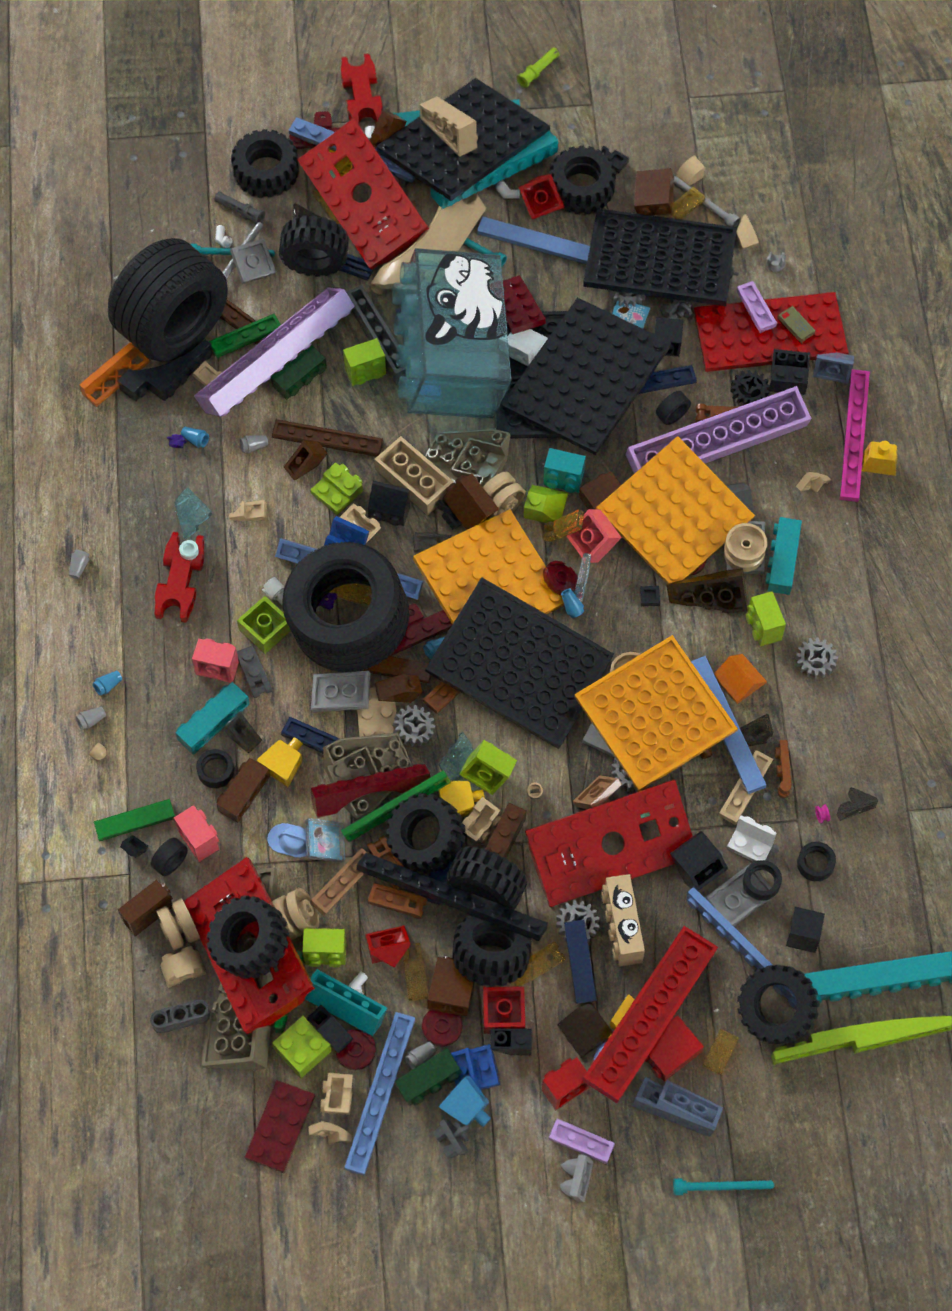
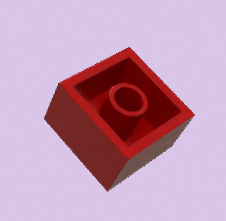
[483,986,525,1034]
[542,1057,590,1110]

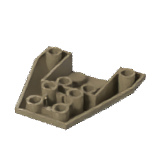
[425,429,510,487]
[323,733,412,819]

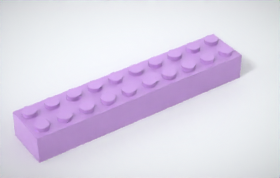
[194,287,355,416]
[625,386,811,474]

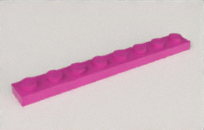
[840,369,870,502]

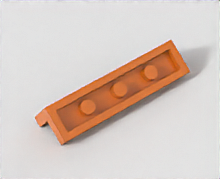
[79,343,150,407]

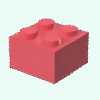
[565,509,622,563]
[192,638,239,683]
[174,805,219,862]

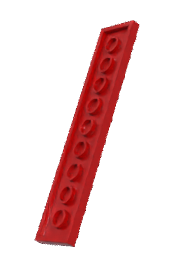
[582,926,718,1103]

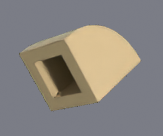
[676,156,705,186]

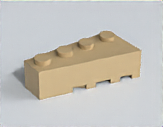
[420,96,478,157]

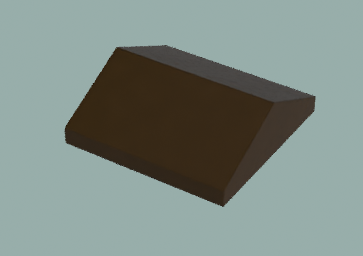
[557,1002,613,1058]

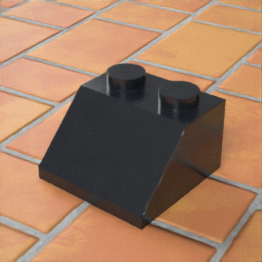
[368,480,410,526]

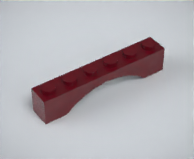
[311,764,431,818]

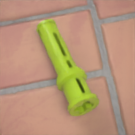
[516,47,560,88]

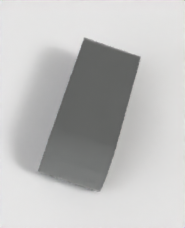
[150,1000,210,1033]

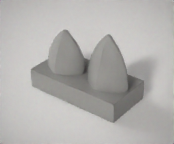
[560,1155,593,1203]

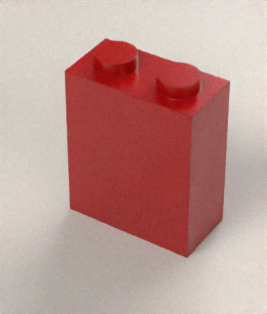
[645,1015,704,1082]

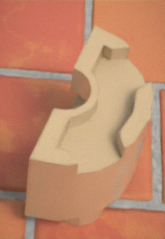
[340,503,381,543]
[462,797,501,843]
[160,946,206,988]
[321,1073,353,1115]

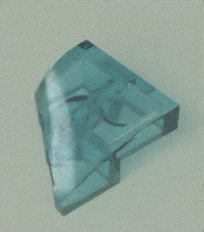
[175,487,212,540]
[438,732,474,781]

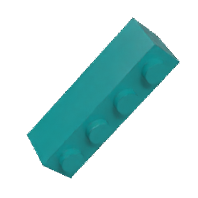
[765,517,802,595]
[175,682,250,755]
[305,969,387,1036]

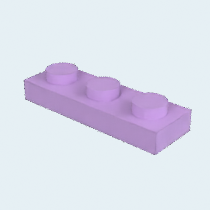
[736,281,777,333]
[549,1119,615,1164]

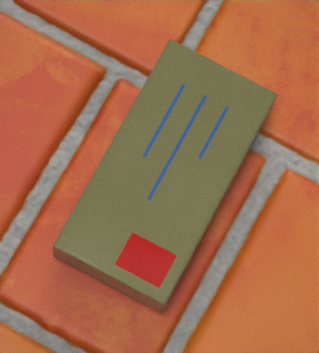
[778,306,816,343]

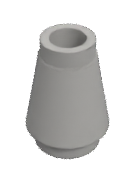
[240,435,268,454]
[69,550,90,579]
[75,706,106,730]
[405,1042,436,1070]

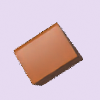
[714,654,767,704]

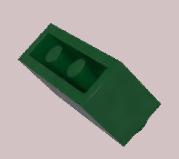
[271,345,327,400]
[394,1048,463,1106]

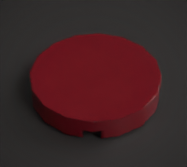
[543,560,579,595]
[422,1010,463,1047]
[335,1029,376,1070]

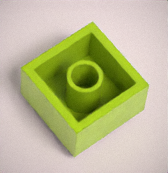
[343,338,386,386]
[746,591,786,647]
[237,596,291,654]
[459,740,517,795]
[303,928,347,967]
[272,1016,332,1079]

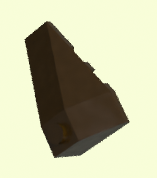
[667,568,748,614]

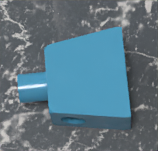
[439,1076,491,1127]

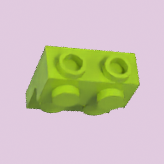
[310,462,363,515]

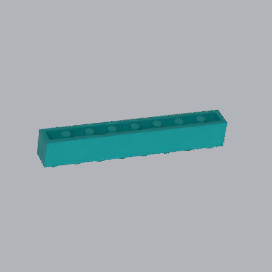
[431,131,559,209]
[804,951,952,1003]

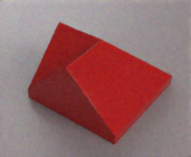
[518,174,564,220]
[365,925,410,968]

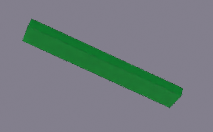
[341,770,451,842]

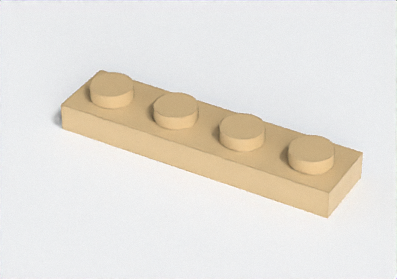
[719,750,773,825]

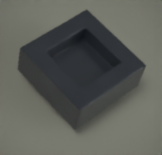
[640,586,660,607]
[120,835,148,858]

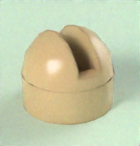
[89,743,106,760]
[527,783,543,799]

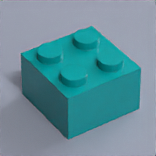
[543,448,586,493]

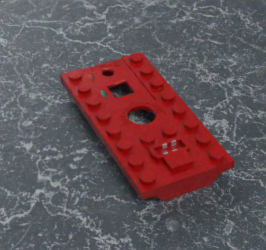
[297,118,429,269]
[525,780,693,907]
[184,857,315,1034]

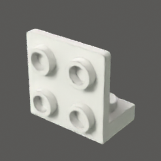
[498,329,548,366]
[726,816,777,862]

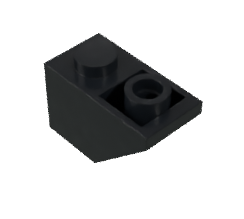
[306,1004,353,1053]
[490,1028,532,1056]

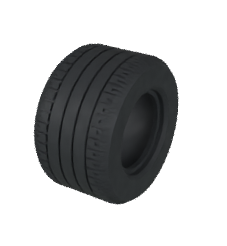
[108,238,228,361]
[282,542,409,672]

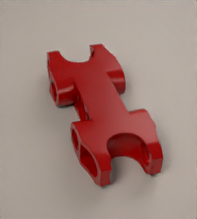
[341,53,383,124]
[155,532,205,623]

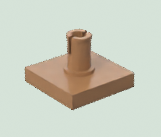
[573,775,622,809]

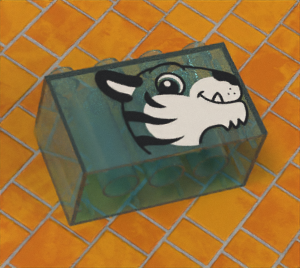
[392,248,511,419]

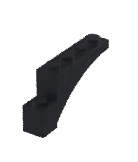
[118,339,212,402]

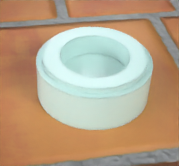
[179,540,199,560]

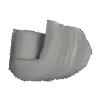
[766,252,786,272]

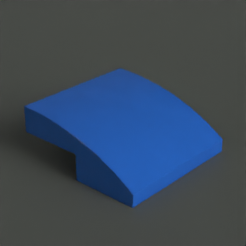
[324,516,370,546]
[451,1044,501,1090]

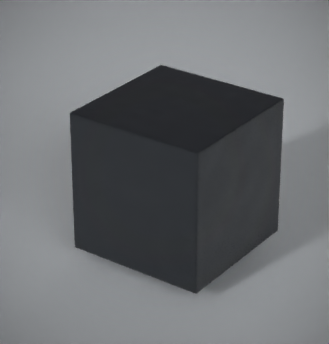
[654,317,683,357]
[786,907,825,953]

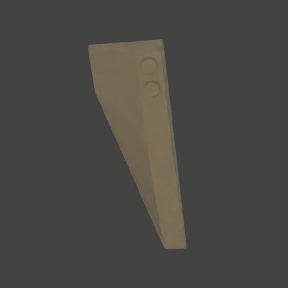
[201,867,278,1070]

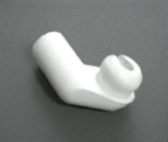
[496,181,520,199]
[215,225,233,248]
[349,971,368,995]

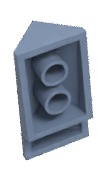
[632,1077,723,1137]

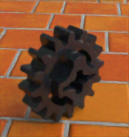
[730,369,771,405]

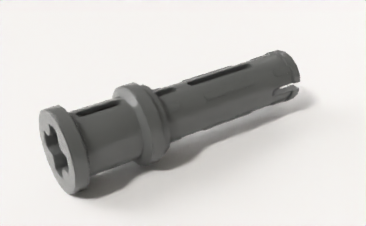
[214,191,265,224]

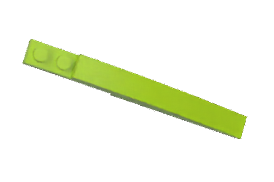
[771,1016,952,1065]

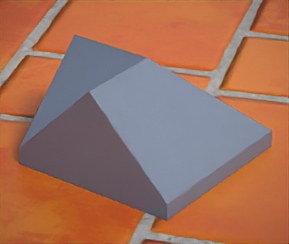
[812,353,854,384]

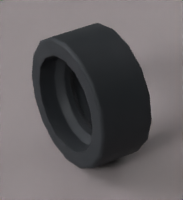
[656,391,691,425]
[196,749,235,788]
[151,837,188,876]
[797,842,836,882]
[743,860,782,901]

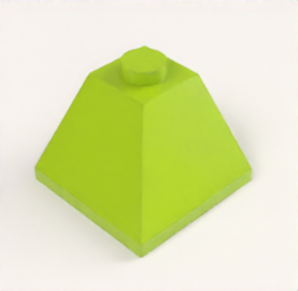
[524,485,568,526]

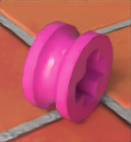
[815,804,830,824]

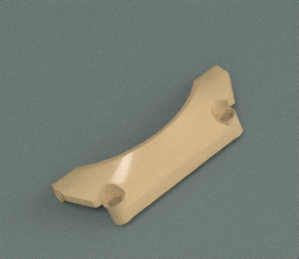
[369,193,486,295]

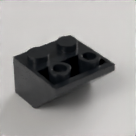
[769,349,810,395]
[670,831,728,891]

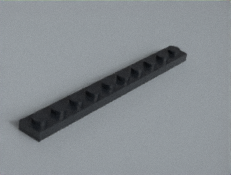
[356,853,548,941]

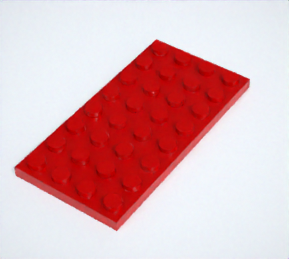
[694,292,849,372]

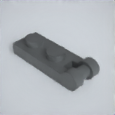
[237,645,272,698]

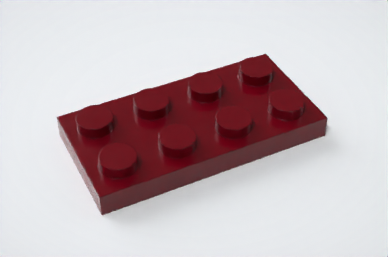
[489,275,546,335]
[245,1080,315,1173]

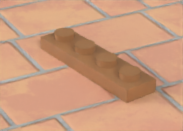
[310,848,367,916]

